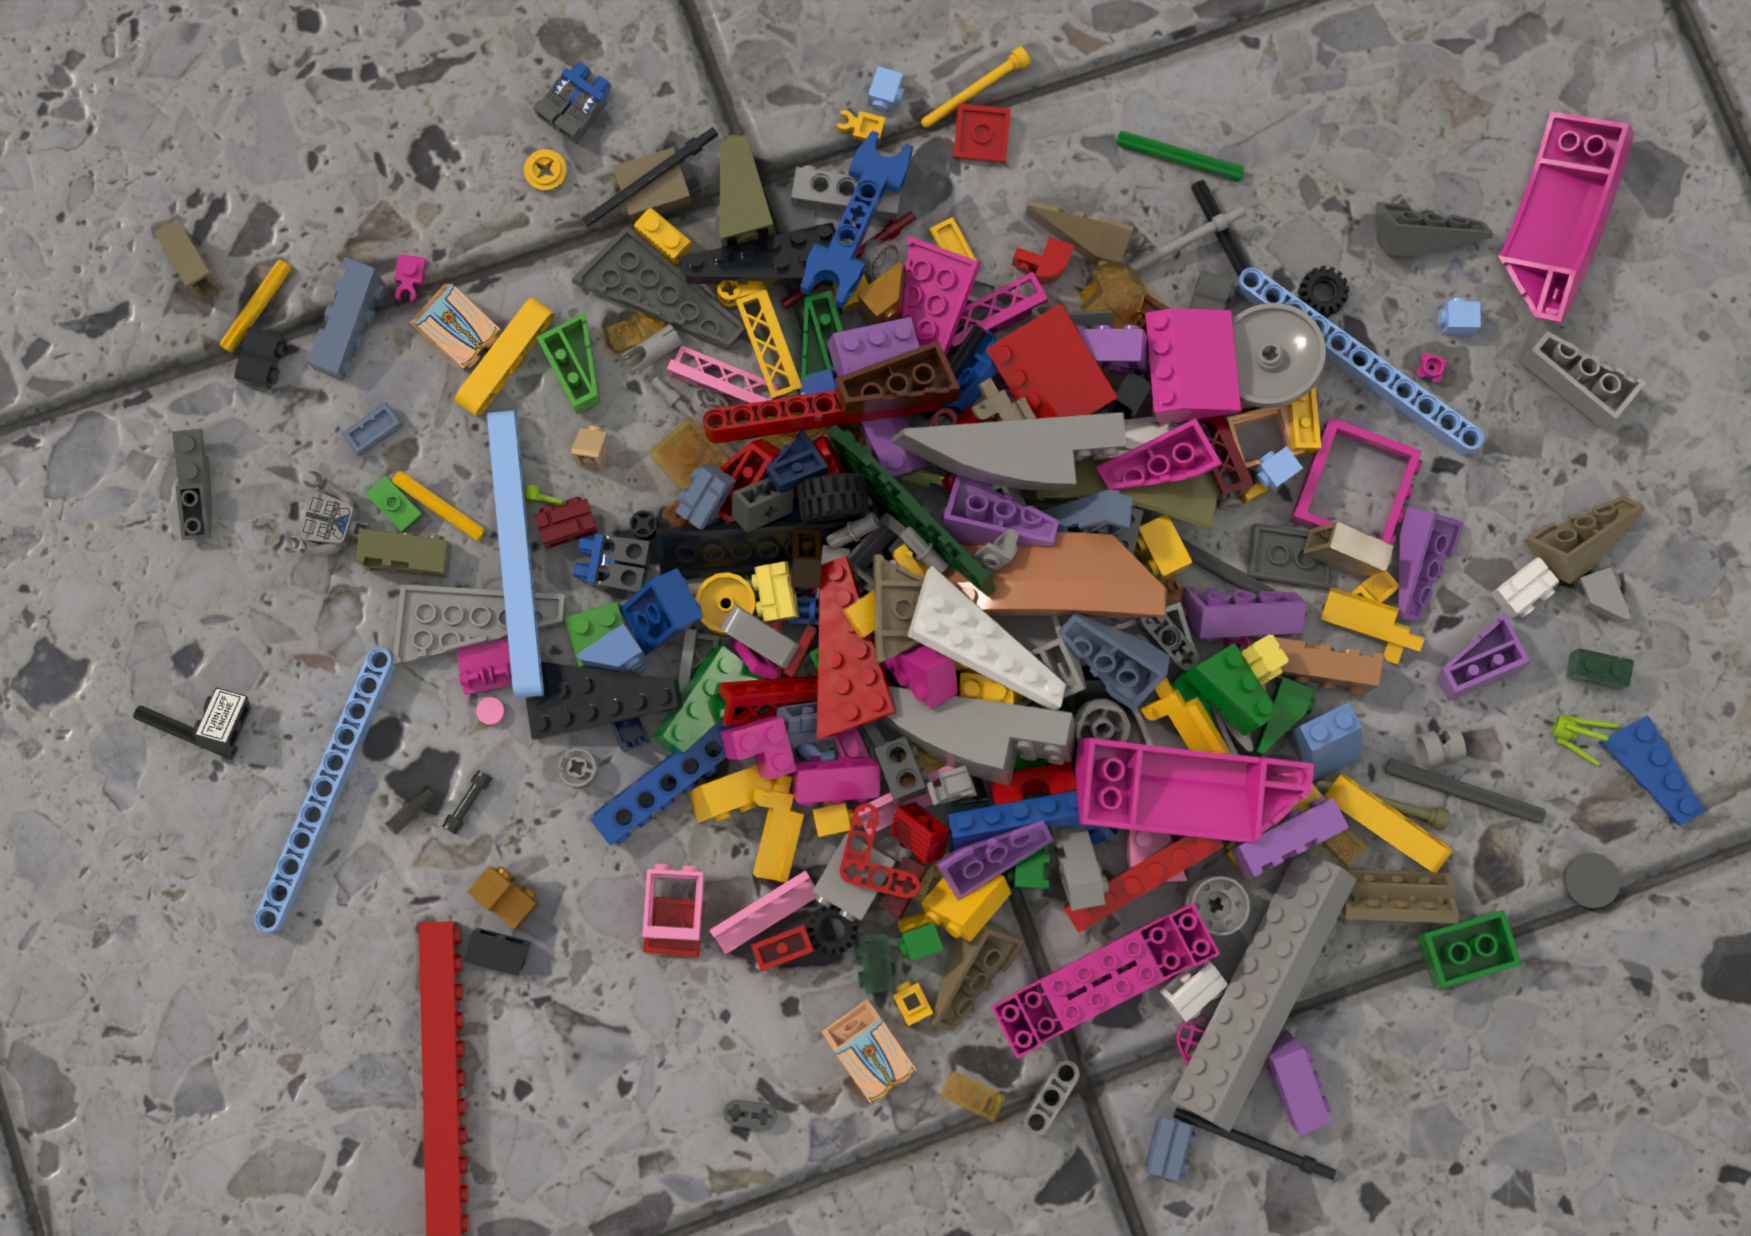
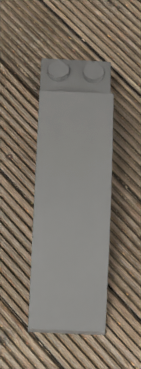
[892,412,1127,491]
[880,686,1076,786]

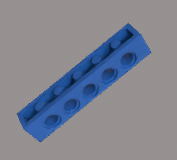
[589,718,732,845]

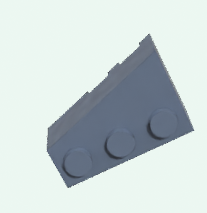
[1042,489,1133,537]

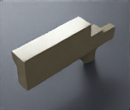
[971,377,1036,422]

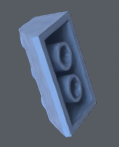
[576,623,649,675]

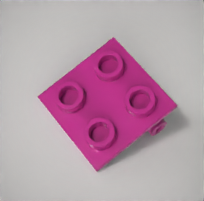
[457,638,513,695]

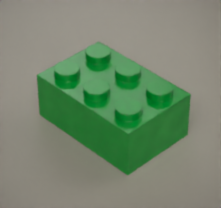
[1416,910,1522,988]

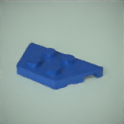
[932,329,998,416]

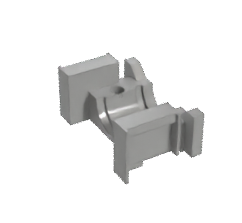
[927,765,977,808]

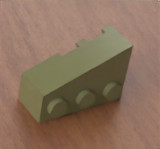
[355,528,452,577]

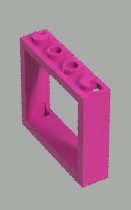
[1289,417,1423,546]

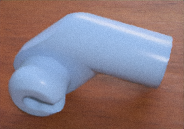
[797,743,835,761]

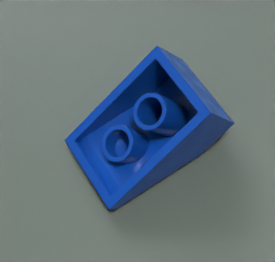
[620,568,703,656]

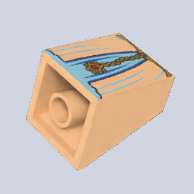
[408,284,500,369]
[822,999,916,1103]

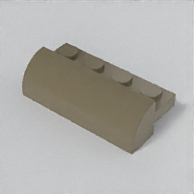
[1341,868,1460,924]

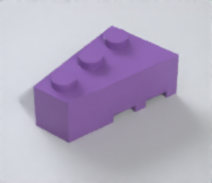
[1437,613,1530,701]
[1267,1030,1331,1136]

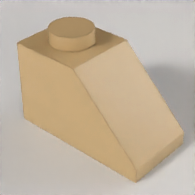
[571,426,610,470]

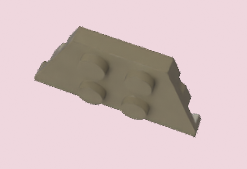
[873,554,924,664]

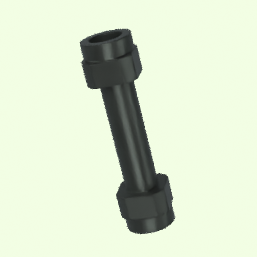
[442,770,492,835]

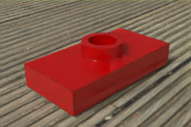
[783,624,817,678]

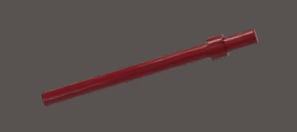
[781,211,916,310]

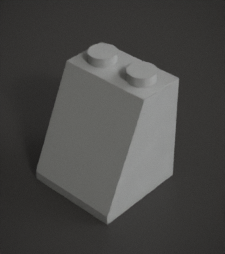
[812,833,896,922]

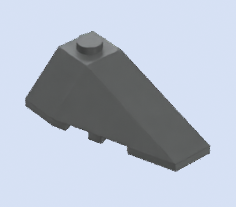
[1375,202,1493,258]

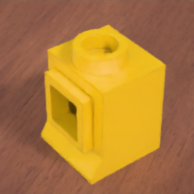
[892,980,933,1026]

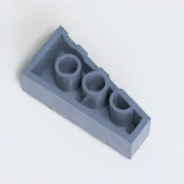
[307,257,386,380]

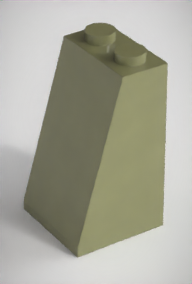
[719,134,774,247]

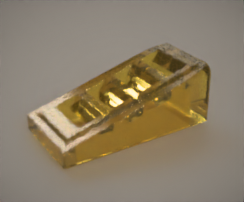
[940,1071,1005,1123]

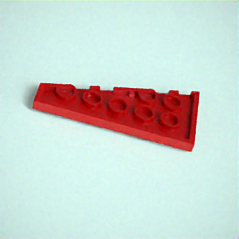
[817,555,897,741]

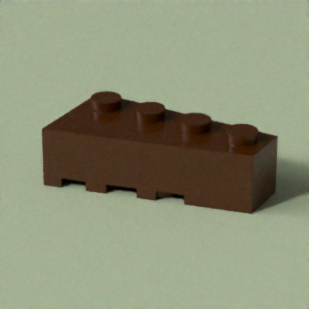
[834,341,960,415]

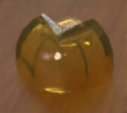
[1079,262,1148,329]

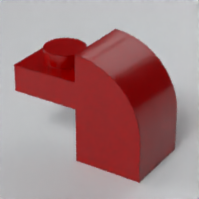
[1012,237,1074,285]

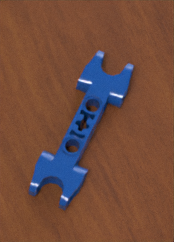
[801,130,913,308]

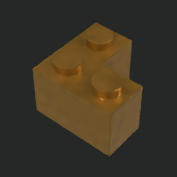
[467,866,539,930]

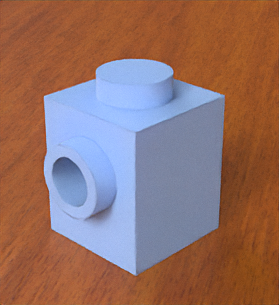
[868,66,904,112]
[1438,298,1481,335]
[1256,446,1303,492]

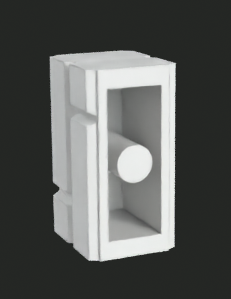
[1491,557,1559,619]
[1159,960,1228,1022]

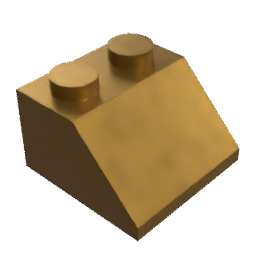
[857,262,906,325]

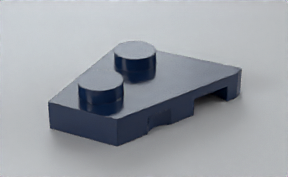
[766,430,828,493]

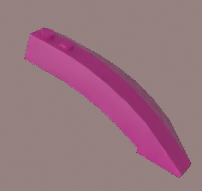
[1498,111,1635,323]
[1075,738,1314,843]

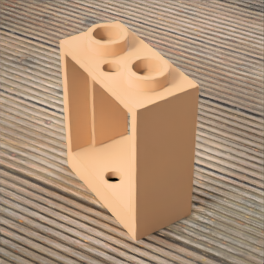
[1225,405,1305,472]

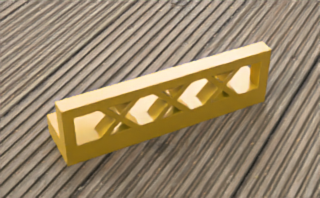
[736,289,803,400]
[1288,385,1321,457]

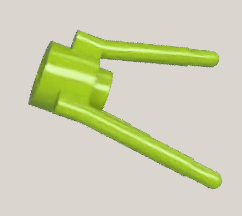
[1551,714,1619,766]

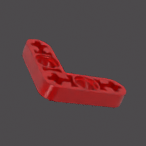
[840,803,920,898]

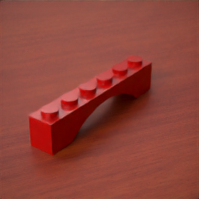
[1064,835,1224,933]

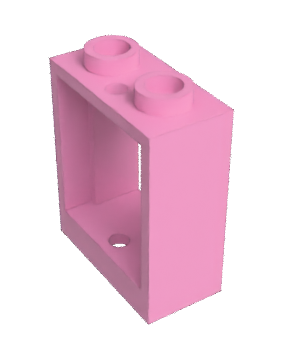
[642,864,705,941]

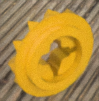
[524,149,567,192]

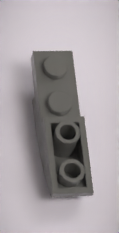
[172,429,212,540]

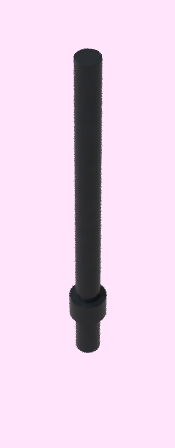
[582,127,718,227]
[1173,1107,1336,1180]

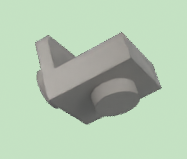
[974,528,1019,571]

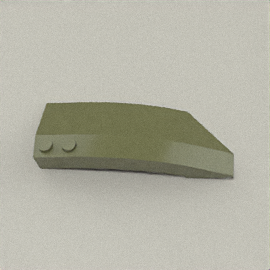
[1035,447,1221,530]

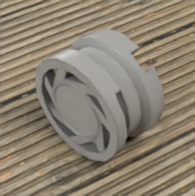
[686,388,729,428]
[557,748,599,788]

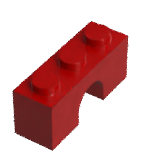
[989,762,1077,806]

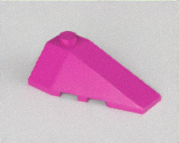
[1096,418,1222,490]

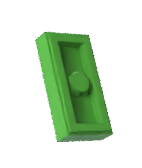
[365,475,423,533]

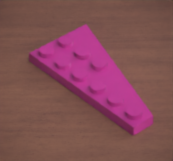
[902,235,981,414]

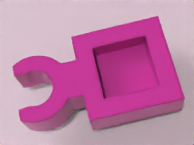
[394,254,427,304]

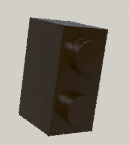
[791,529,821,589]

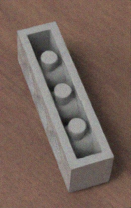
[791,166,901,222]

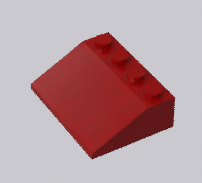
[986,303,1118,419]

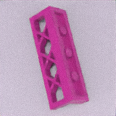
[949,272,1048,355]

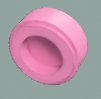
[476,697,506,726]

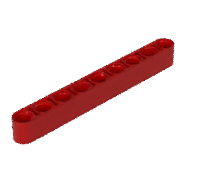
[702,391,945,443]

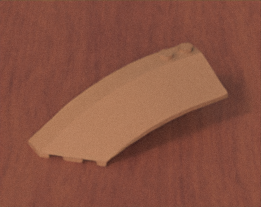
[941,532,1167,618]

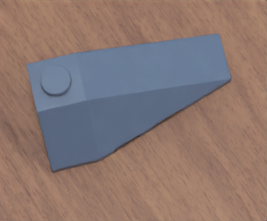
[1058,612,1170,710]

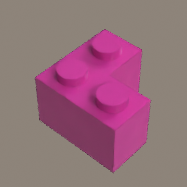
[720,716,797,779]

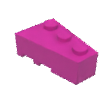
[882,643,958,710]
[787,755,880,806]

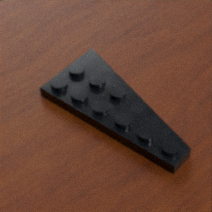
[679,222,836,286]
[526,662,683,740]

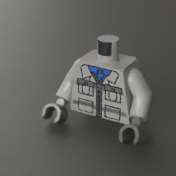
[284,471,370,557]

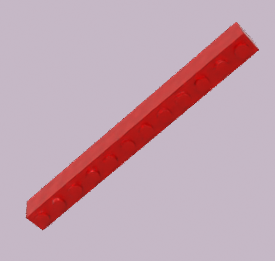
[419,921,470,1236]

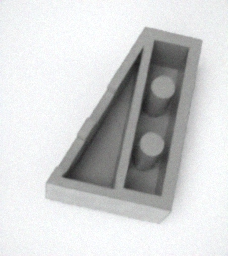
[1051,826,1109,910]

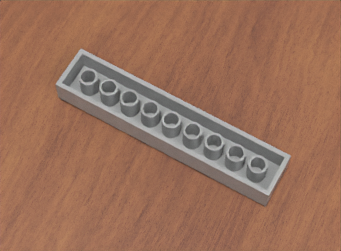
[1170,852,1357,1132]

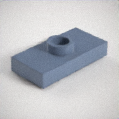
[342,402,403,456]

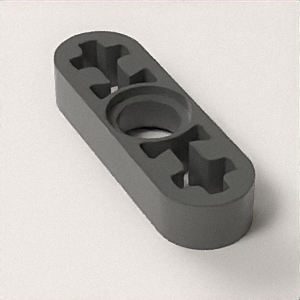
[1135,615,1199,671]

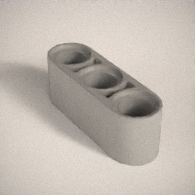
[720,604,801,669]
[1022,1060,1079,1136]

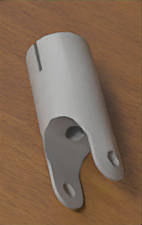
[621,324,683,375]

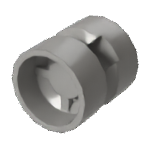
[1416,725,1466,769]

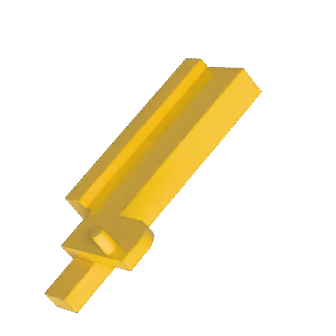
[842,544,929,638]
[1321,587,1425,664]
[1141,677,1232,755]
[753,775,804,883]

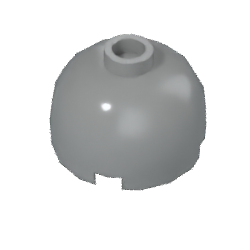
[1074,699,1131,742]

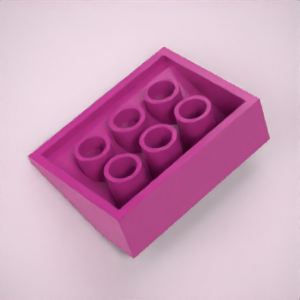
[1145,308,1242,425]

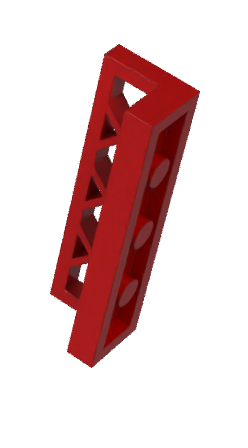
[719,676,818,726]

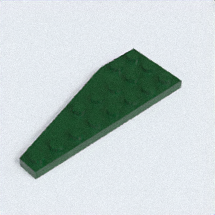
[827,425,996,597]

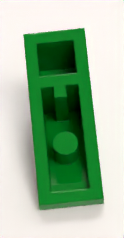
[1252,677,1315,757]

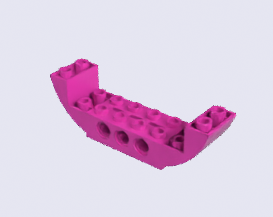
[991,903,1220,1059]

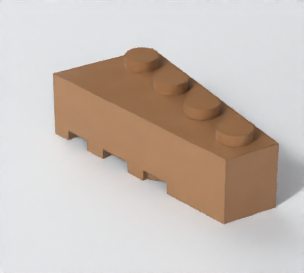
[1273,637,1384,696]

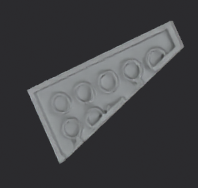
[392,584,566,666]

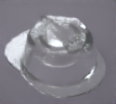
[861,239,900,284]

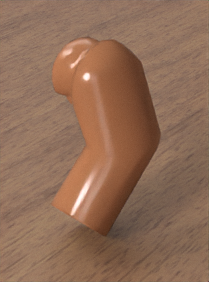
[1166,579,1187,616]

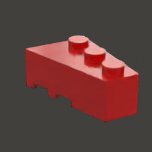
[717,438,780,524]

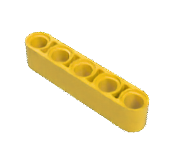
[454,297,555,417]
[1324,773,1453,874]

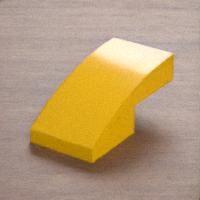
[1351,570,1399,603]

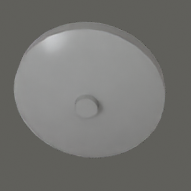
[1232,303,1326,408]

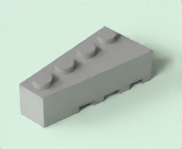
[1520,331,1646,430]

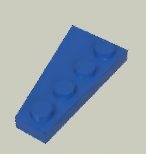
[1598,715,1705,825]

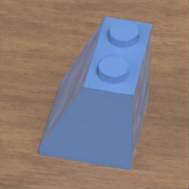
[1286,702,1362,782]

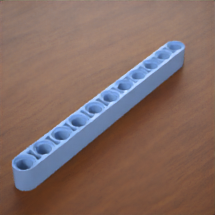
[1236,268,1484,455]
[487,410,544,699]
[254,647,396,933]

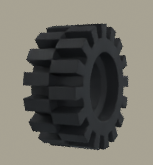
[1297,266,1349,318]
[808,904,858,955]

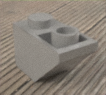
[1572,567,1631,624]

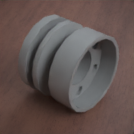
[1182,875,1250,936]

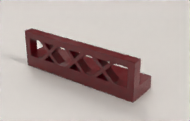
[1188,415,1253,496]

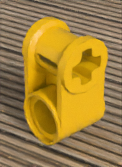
[717,281,770,308]

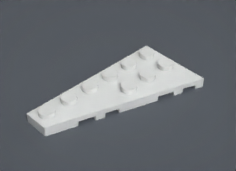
[908,566,1066,711]

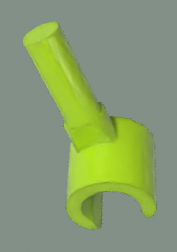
[525,485,563,506]

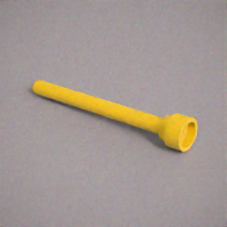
[921,46,1031,128]

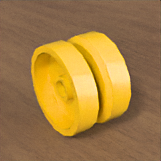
[695,573,757,637]

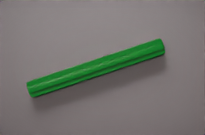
[1116,131,1244,181]

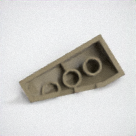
[1026,200,1134,272]
[1526,496,1645,584]
[931,920,1024,1031]

